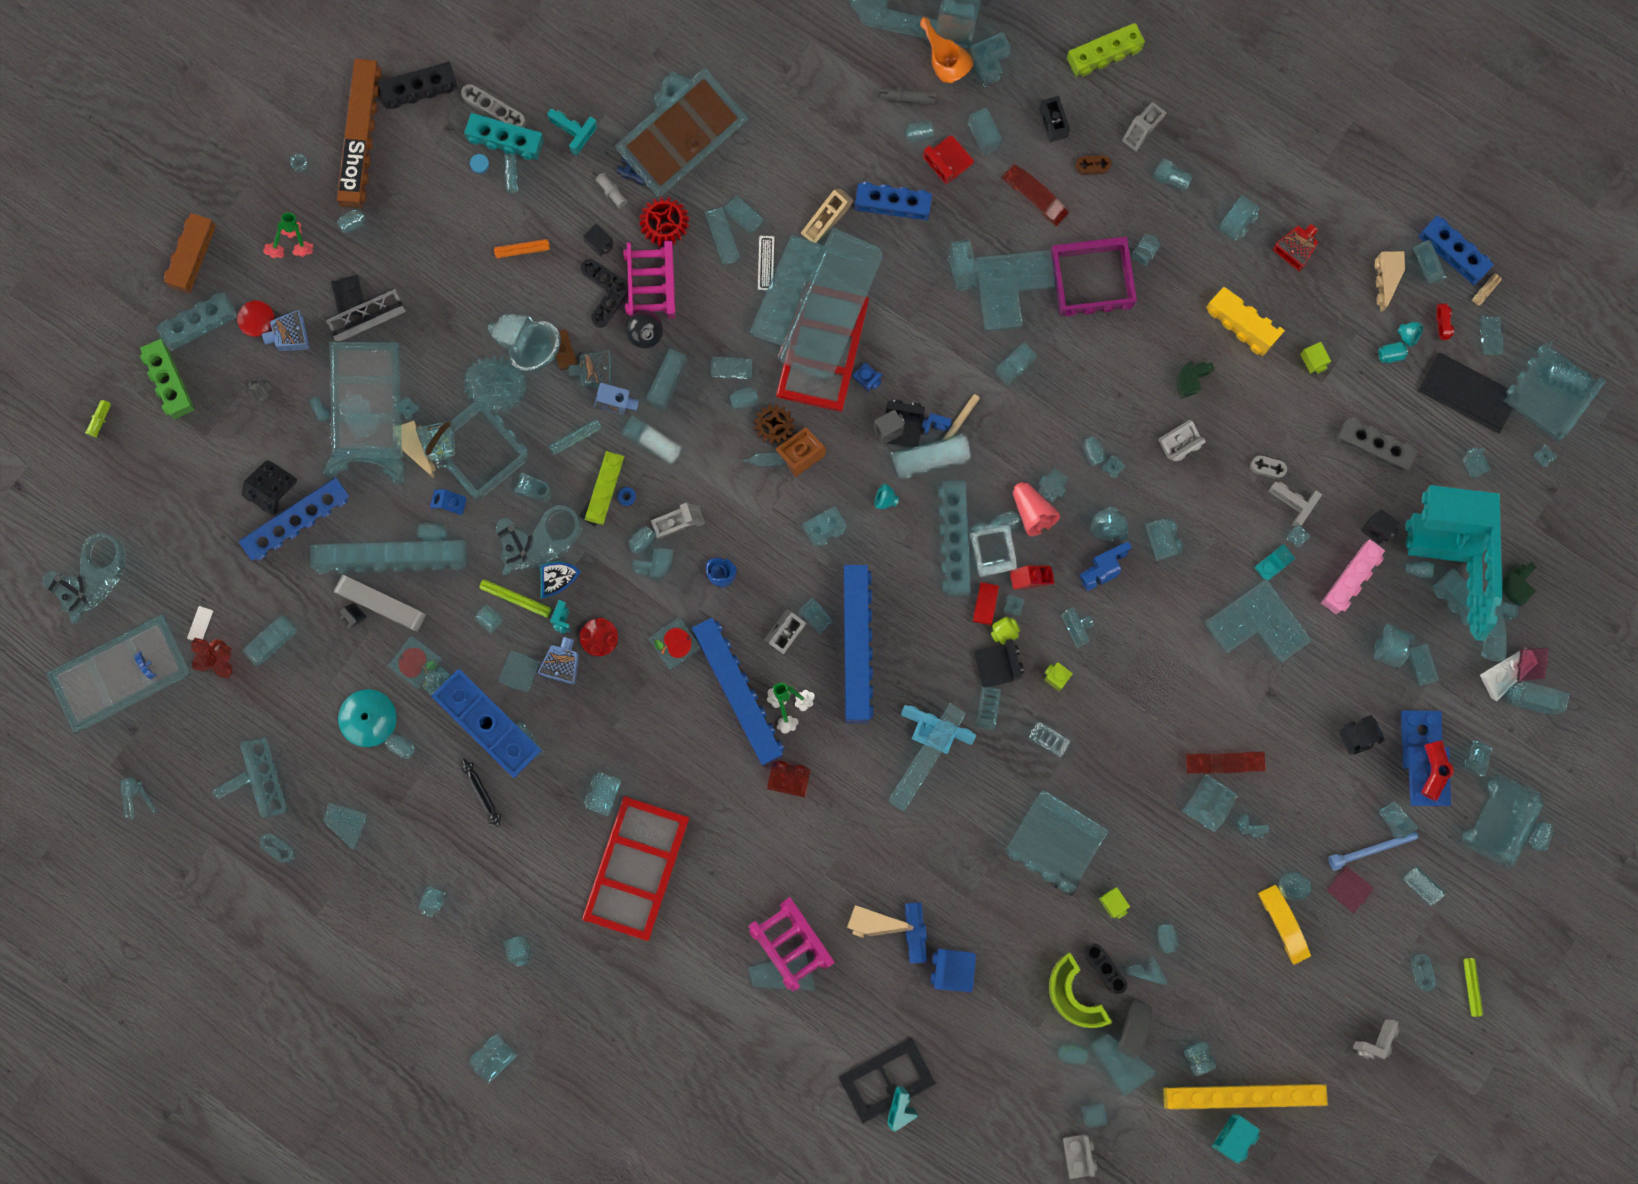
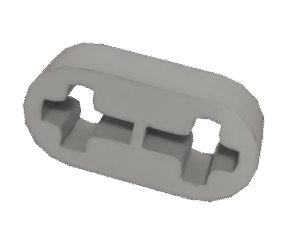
[1250,456,1287,479]

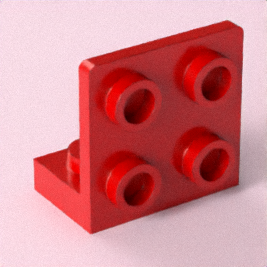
[923,135,974,185]

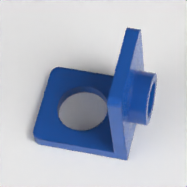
[430,489,467,515]

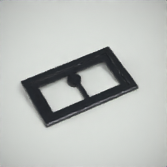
[839,1038,936,1124]

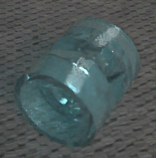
[1183,1040,1217,1076]

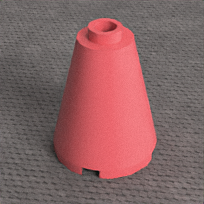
[1013,482,1060,536]

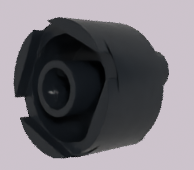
[1339,715,1385,756]

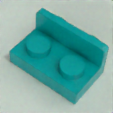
[550,600,572,634]

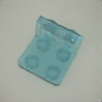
[1182,775,1237,832]

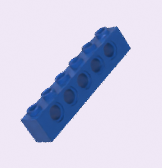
[239,477,349,561]

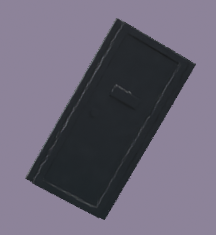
[1418,352,1520,433]

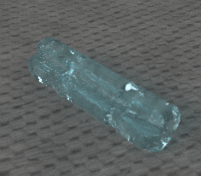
[213,772,250,799]

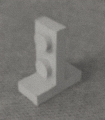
[1122,102,1167,152]
[1268,481,1322,529]
[651,502,705,539]

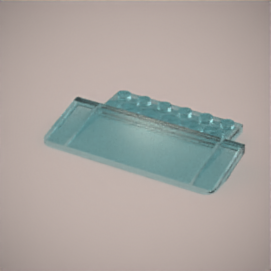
[750,227,883,379]

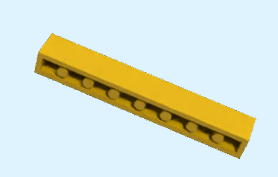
[1163,1084,1327,1109]

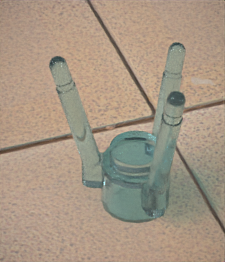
[120,777,156,819]

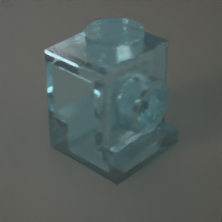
[418,886,448,918]

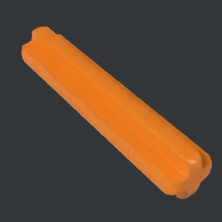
[494,239,550,258]

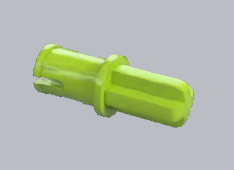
[85,400,111,438]

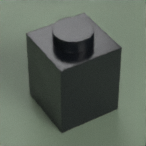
[583,224,614,257]

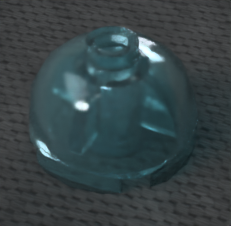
[1090,507,1129,541]

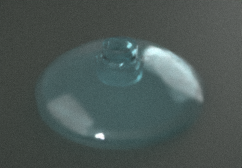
[509,321,561,372]

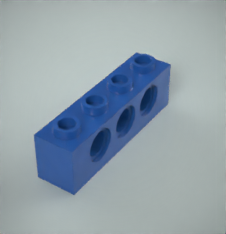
[855,182,932,221]
[1418,215,1494,286]

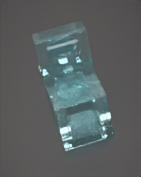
[632,547,674,581]

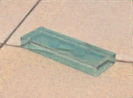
[705,207,740,265]

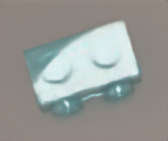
[1145,517,1183,561]

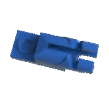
[1080,541,1132,591]

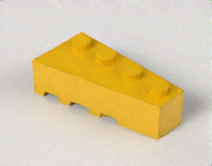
[1206,287,1285,357]

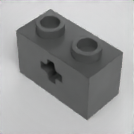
[874,410,905,445]
[764,609,806,654]

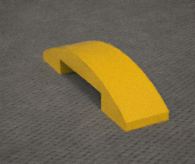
[1258,885,1311,965]

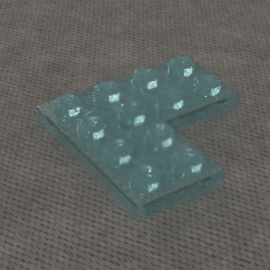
[976,250,1055,332]
[1204,579,1312,663]

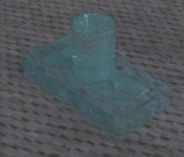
[724,195,764,234]
[1061,607,1094,649]

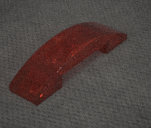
[1001,164,1069,227]
[1186,751,1266,774]

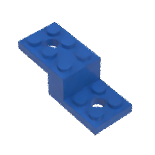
[1401,711,1451,807]

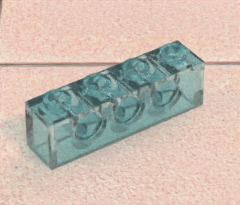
[156,292,237,352]

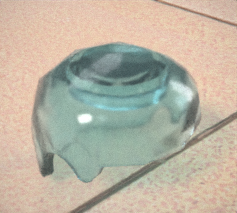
[1279,872,1311,901]

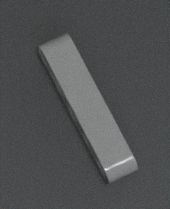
[334,575,426,632]

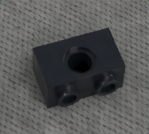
[1039,96,1070,143]
[1361,509,1400,544]

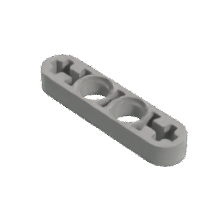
[461,84,526,128]

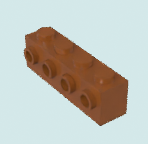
[164,213,216,294]

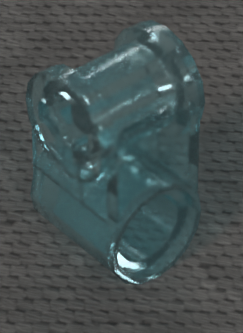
[513,473,552,502]

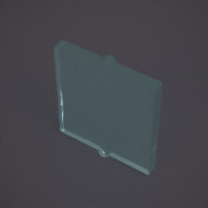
[498,650,540,693]

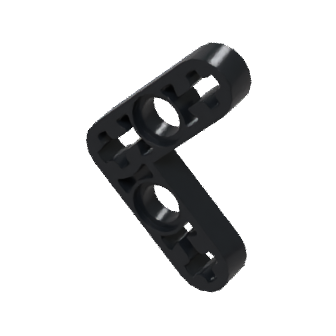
[581,259,628,328]

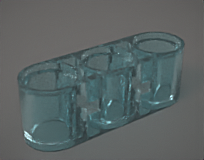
[242,615,297,667]

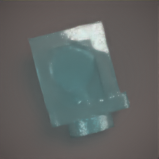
[1238,814,1269,838]

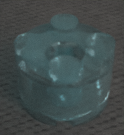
[1373,624,1415,669]

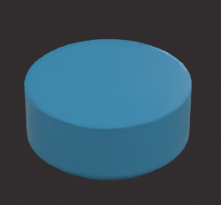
[470,154,489,174]

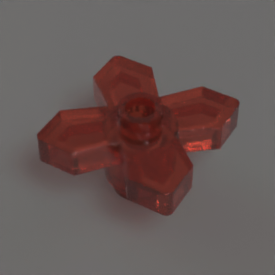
[191,638,232,678]

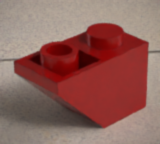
[1010,565,1054,590]

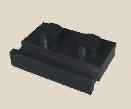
[331,275,367,317]

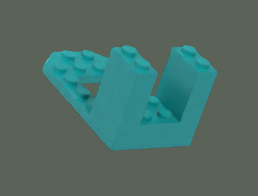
[1405,485,1502,641]

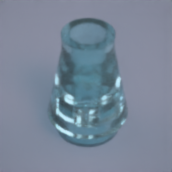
[1405,561,1434,580]

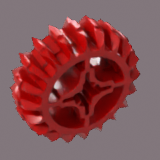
[639,196,690,247]

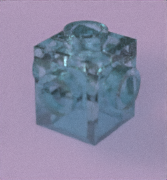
[1038,468,1069,503]
[422,667,451,695]

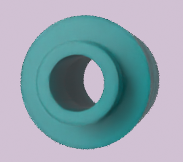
[1378,342,1408,364]

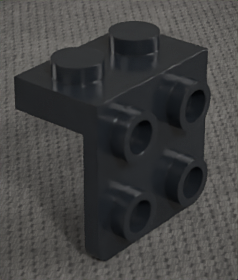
[885,399,925,448]
[242,460,297,516]
[974,640,1024,688]

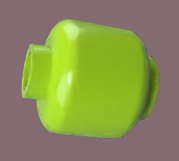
[991,616,1021,645]

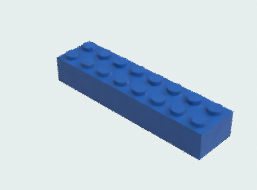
[843,565,873,724]

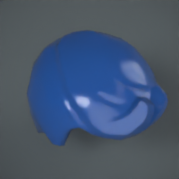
[706,557,737,588]

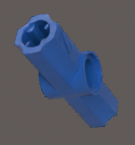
[905,903,927,963]

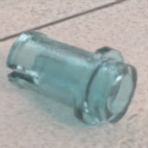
[308,397,330,422]

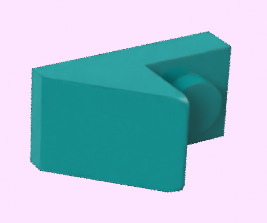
[1254,544,1296,582]
[887,1086,918,1131]

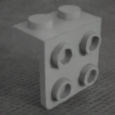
[1353,1020,1399,1059]

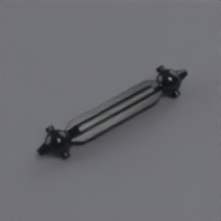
[461,759,501,828]

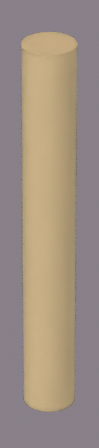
[942,394,980,444]

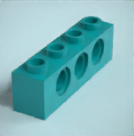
[464,113,544,160]

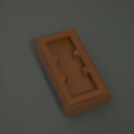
[548,329,578,371]

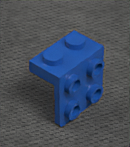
[930,949,976,992]

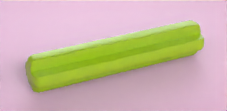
[1463,958,1483,1017]

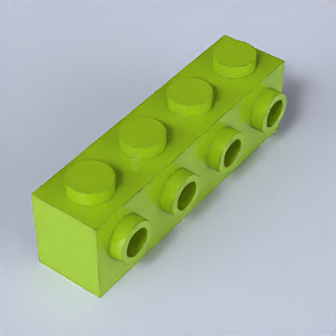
[1067,22,1145,77]

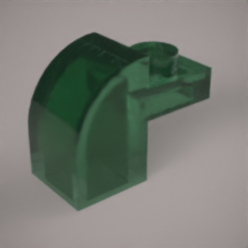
[1176,361,1215,399]
[1503,562,1537,607]

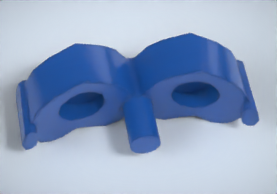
[134,651,157,679]

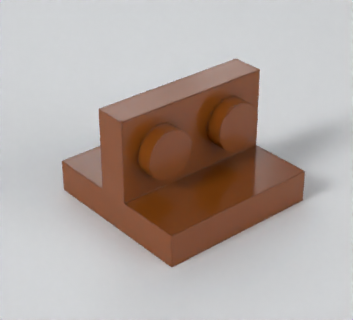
[776,427,827,477]

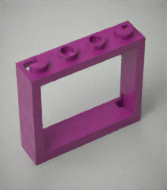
[1051,237,1137,317]

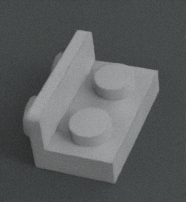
[1062,1134,1097,1179]

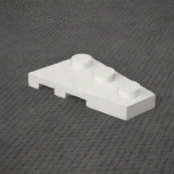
[1480,647,1537,701]

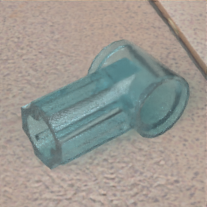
[1153,159,1193,191]

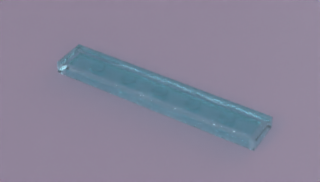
[888,703,966,812]

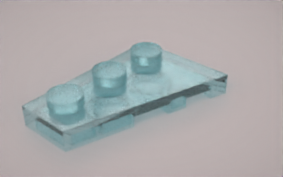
[748,952,815,991]

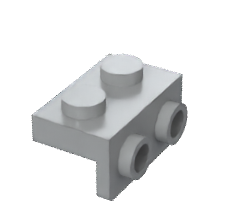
[1158,420,1206,461]

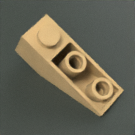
[1375,251,1405,311]
[392,421,436,478]

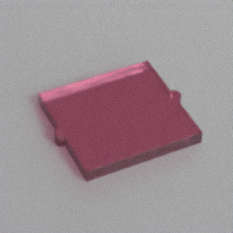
[1517,647,1549,681]
[1327,866,1374,913]

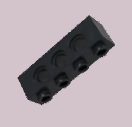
[378,61,459,109]

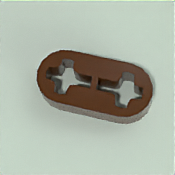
[1075,155,1112,175]

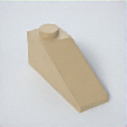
[801,189,855,245]
[847,905,914,938]

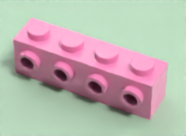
[1321,539,1385,614]

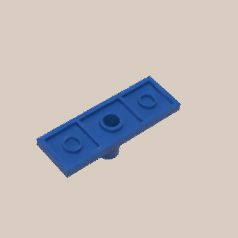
[431,669,542,779]

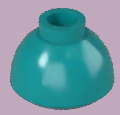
[1398,322,1423,347]
[874,483,899,510]

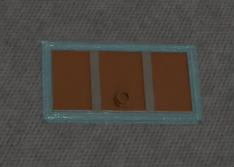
[615,68,749,198]

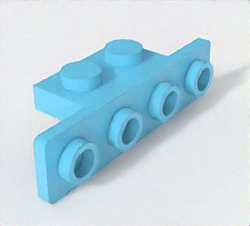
[901,705,976,754]

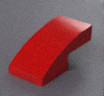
[973,582,999,625]

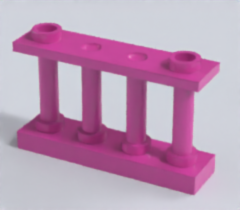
[624,241,676,319]
[748,897,835,992]

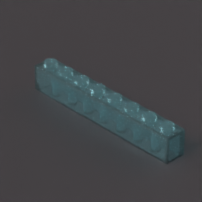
[310,540,468,574]

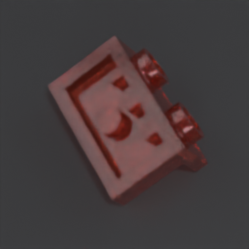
[767,761,811,798]

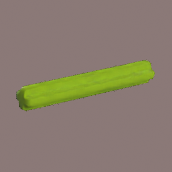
[479,579,552,618]

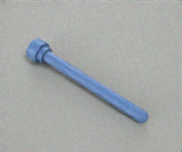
[1328,832,1419,871]

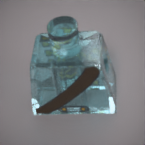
[416,421,455,469]

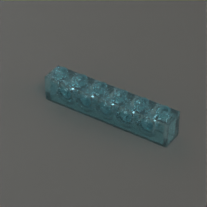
[938,481,971,597]

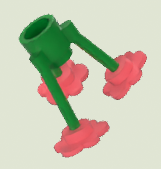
[263,212,313,258]

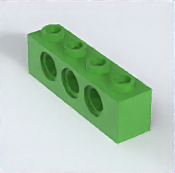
[140,339,195,419]

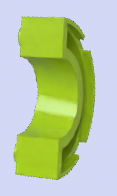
[1049,953,1112,1028]

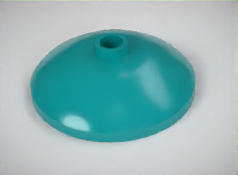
[338,689,397,747]

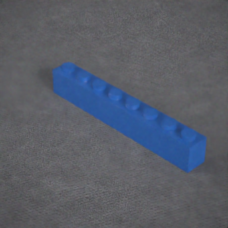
[692,617,784,767]

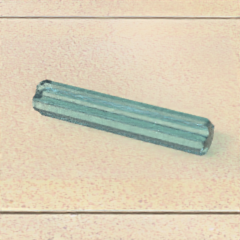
[549,419,601,455]

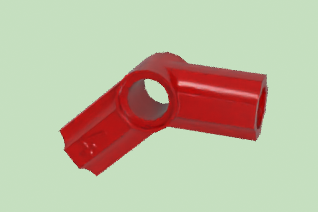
[1421,740,1454,801]

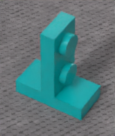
[547,109,598,156]

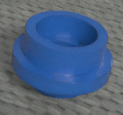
[617,487,636,506]

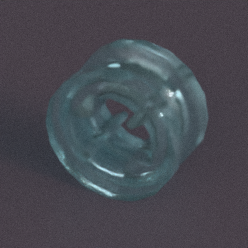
[290,154,308,173]

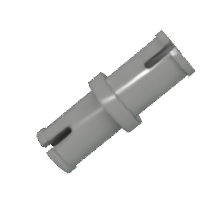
[596,173,627,208]

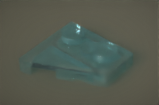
[323,802,368,850]

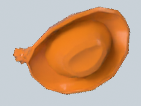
[920,17,973,83]

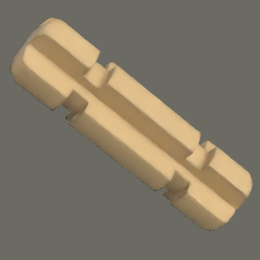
[1472,273,1502,306]

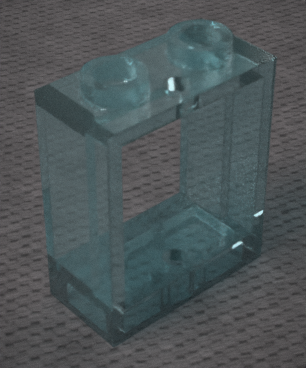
[948,238,979,292]
[969,519,1018,577]
[1507,681,1570,716]

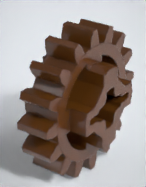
[754,403,795,445]

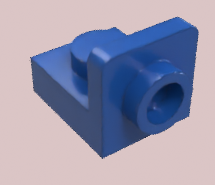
[852,362,882,392]
[922,413,952,435]

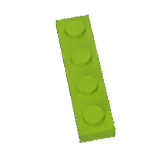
[585,451,624,525]

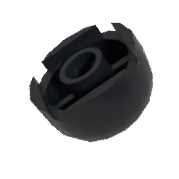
[625,310,663,349]

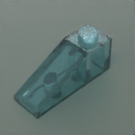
[622,416,682,465]

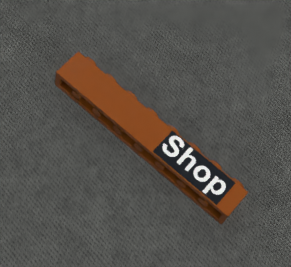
[337,59,382,208]

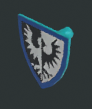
[539,561,581,598]

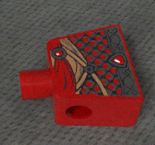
[1272,224,1318,272]

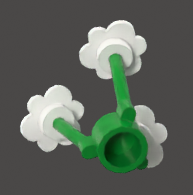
[767,683,815,734]

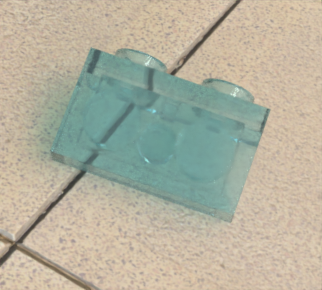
[469,1034,518,1084]

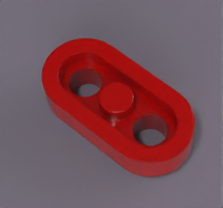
[1436,303,1454,341]

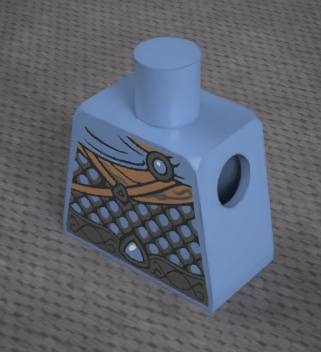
[262,310,310,351]
[594,382,639,414]
[538,637,579,685]

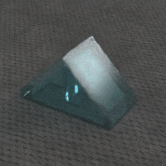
[799,597,833,635]

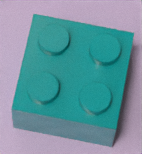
[1211,1113,1260,1164]

